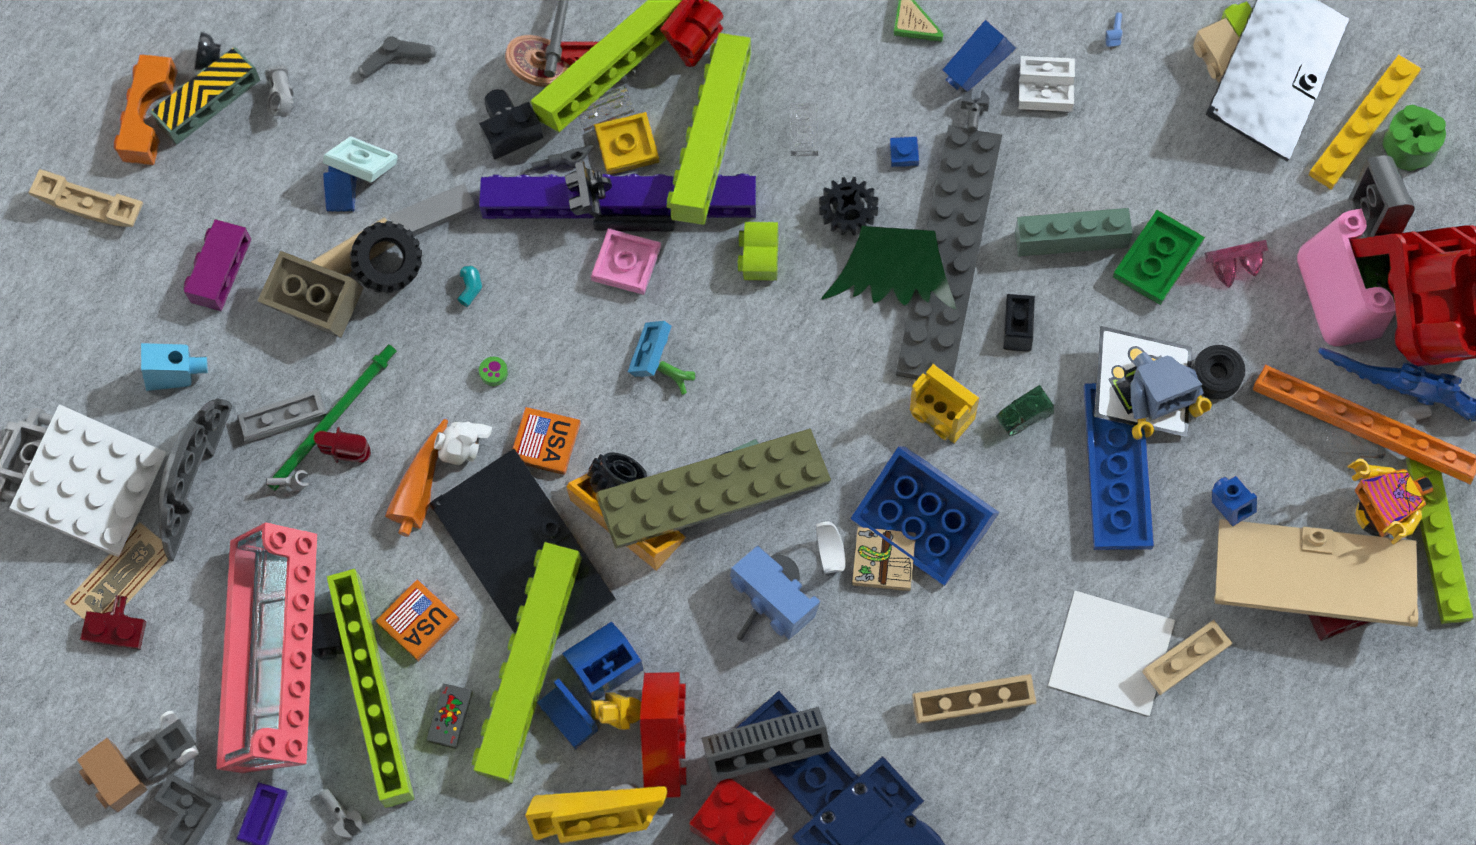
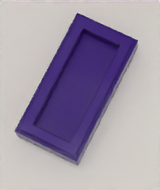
[236,782,288,845]

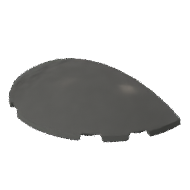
[158,398,233,561]

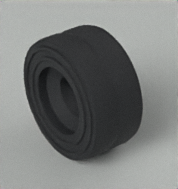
[1192,345,1245,400]

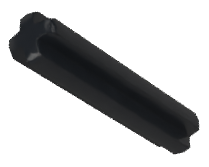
[593,214,675,232]

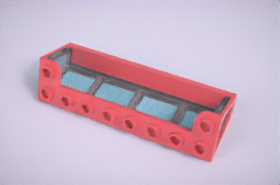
[216,522,317,773]

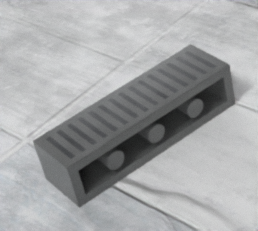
[701,706,831,782]

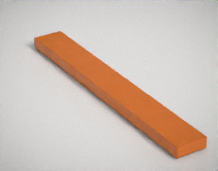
[1253,365,1476,485]

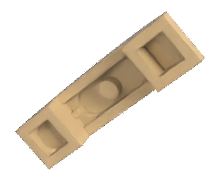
[29,169,143,227]

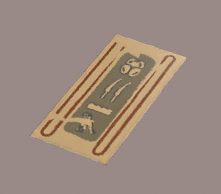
[64,522,168,620]

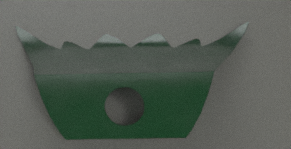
[821,226,956,310]

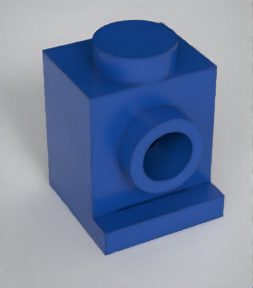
[1212,476,1257,526]

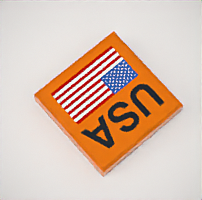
[512,407,581,475]
[376,579,460,662]

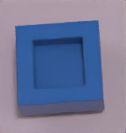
[890,137,919,167]

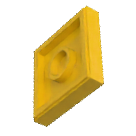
[594,112,660,175]

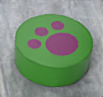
[479,356,508,386]

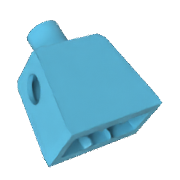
[141,343,208,391]

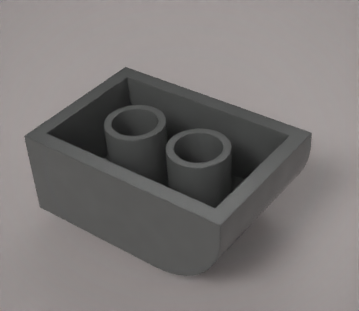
[1349,155,1415,237]

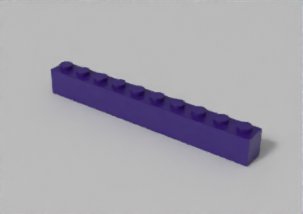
[479,173,756,219]

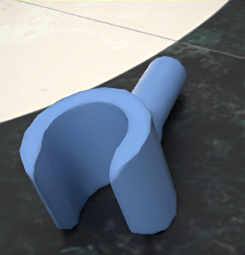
[1106,12,1123,47]

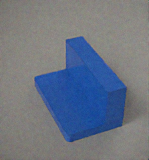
[537,678,598,750]

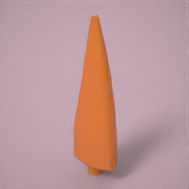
[385,419,448,537]

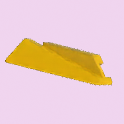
[525,787,667,843]

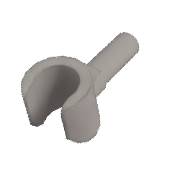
[266,470,309,492]

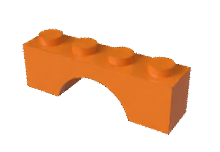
[114,54,178,165]

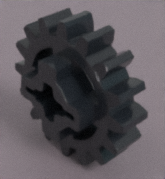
[819,177,878,236]

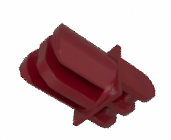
[314,427,371,463]

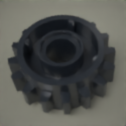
[587,452,647,494]

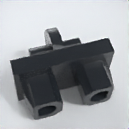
[565,161,612,218]

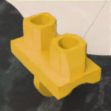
[591,692,641,730]

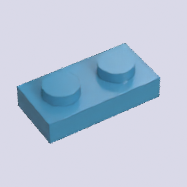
[628,321,672,377]

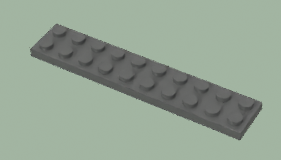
[896,125,1002,380]

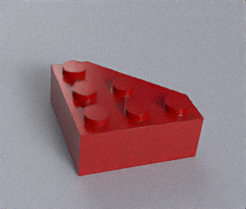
[640,672,687,798]

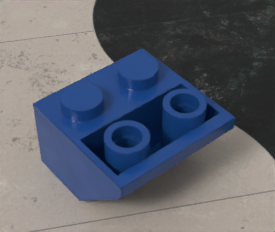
[562,621,644,700]

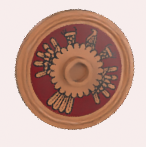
[505,35,570,87]

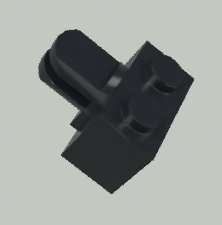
[479,89,543,160]

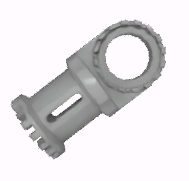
[264,65,294,117]

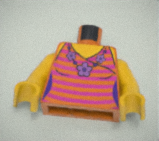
[1347,458,1433,545]

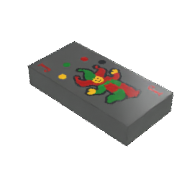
[426,683,473,749]

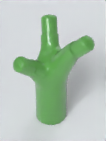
[657,361,695,395]

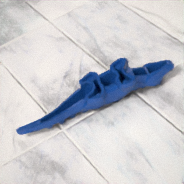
[1318,347,1476,422]

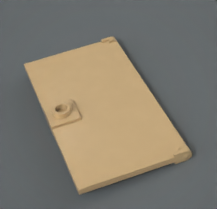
[1214,519,1418,627]

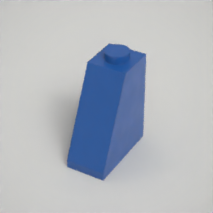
[942,20,1016,91]

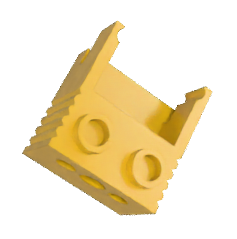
[909,364,979,444]

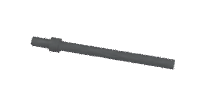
[544,0,569,78]

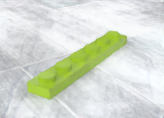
[1405,457,1474,624]

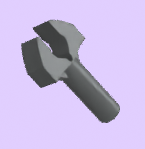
[961,89,990,133]

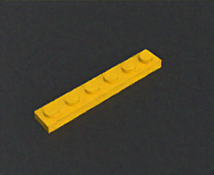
[1308,54,1422,190]

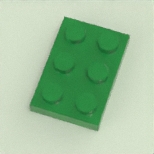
[1113,210,1205,305]

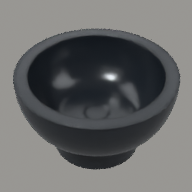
[194,31,221,70]

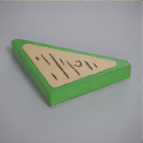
[894,0,943,42]

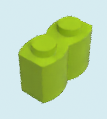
[738,222,779,281]

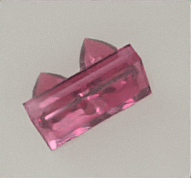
[1205,240,1268,288]

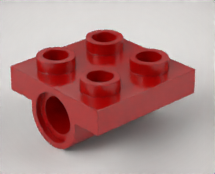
[660,0,724,68]

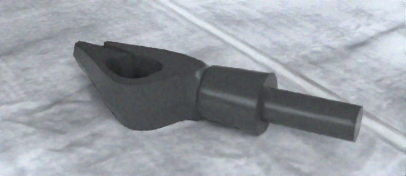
[531,144,594,170]

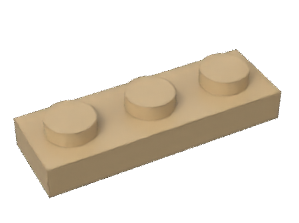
[1142,620,1233,696]

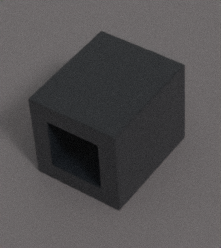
[312,612,345,660]

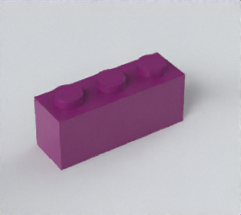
[184,219,252,311]

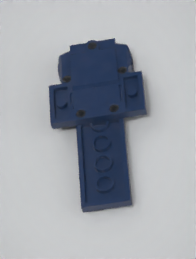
[736,691,945,845]

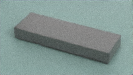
[389,183,476,236]
[237,389,327,444]

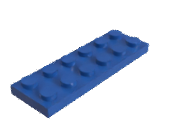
[1083,383,1154,550]

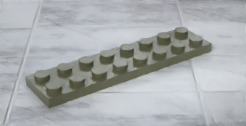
[595,428,831,549]

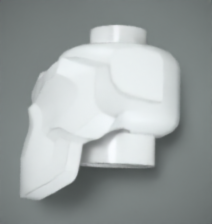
[434,422,492,465]

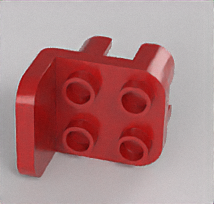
[1349,225,1476,366]

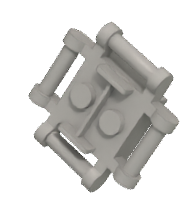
[0,408,53,502]

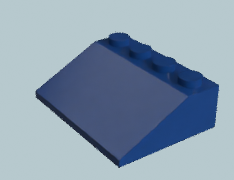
[850,447,1000,586]

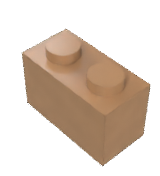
[77,738,148,812]

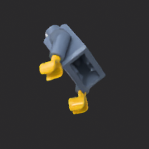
[1130,352,1212,440]

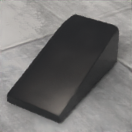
[1003,294,1035,352]

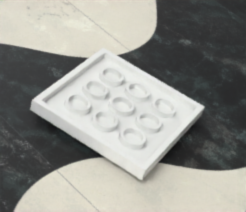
[9,405,167,557]

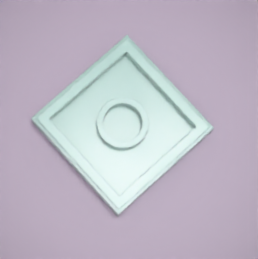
[323,137,398,182]

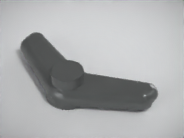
[358,36,436,78]

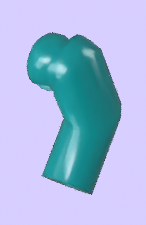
[457,266,482,307]

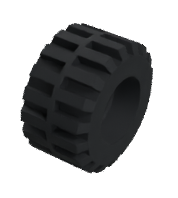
[350,221,422,293]

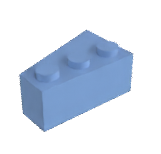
[730,546,820,640]

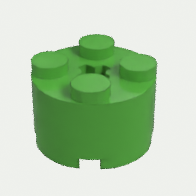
[1382,105,1446,171]

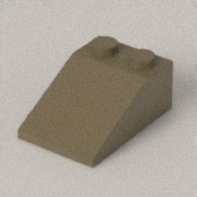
[257,250,364,338]

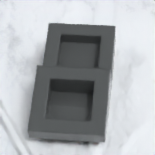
[131,719,196,779]

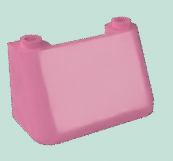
[1297,208,1396,346]

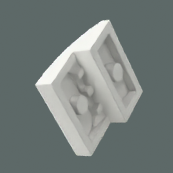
[1018,56,1075,112]

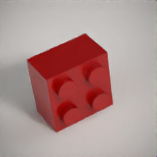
[689,778,775,845]

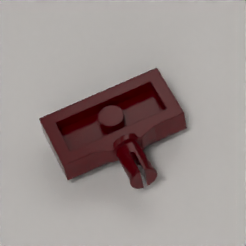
[80,595,147,650]

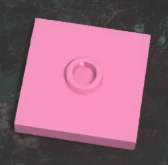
[591,229,661,295]

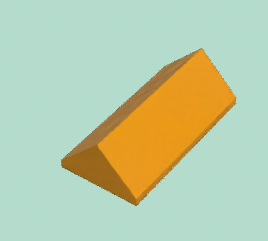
[566,474,686,571]

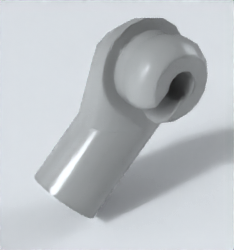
[1397,404,1431,428]

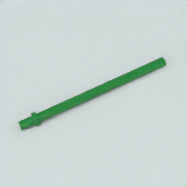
[267,344,397,491]

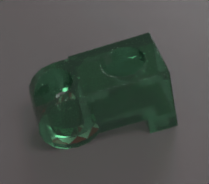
[996,385,1054,436]

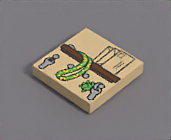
[852,527,916,591]

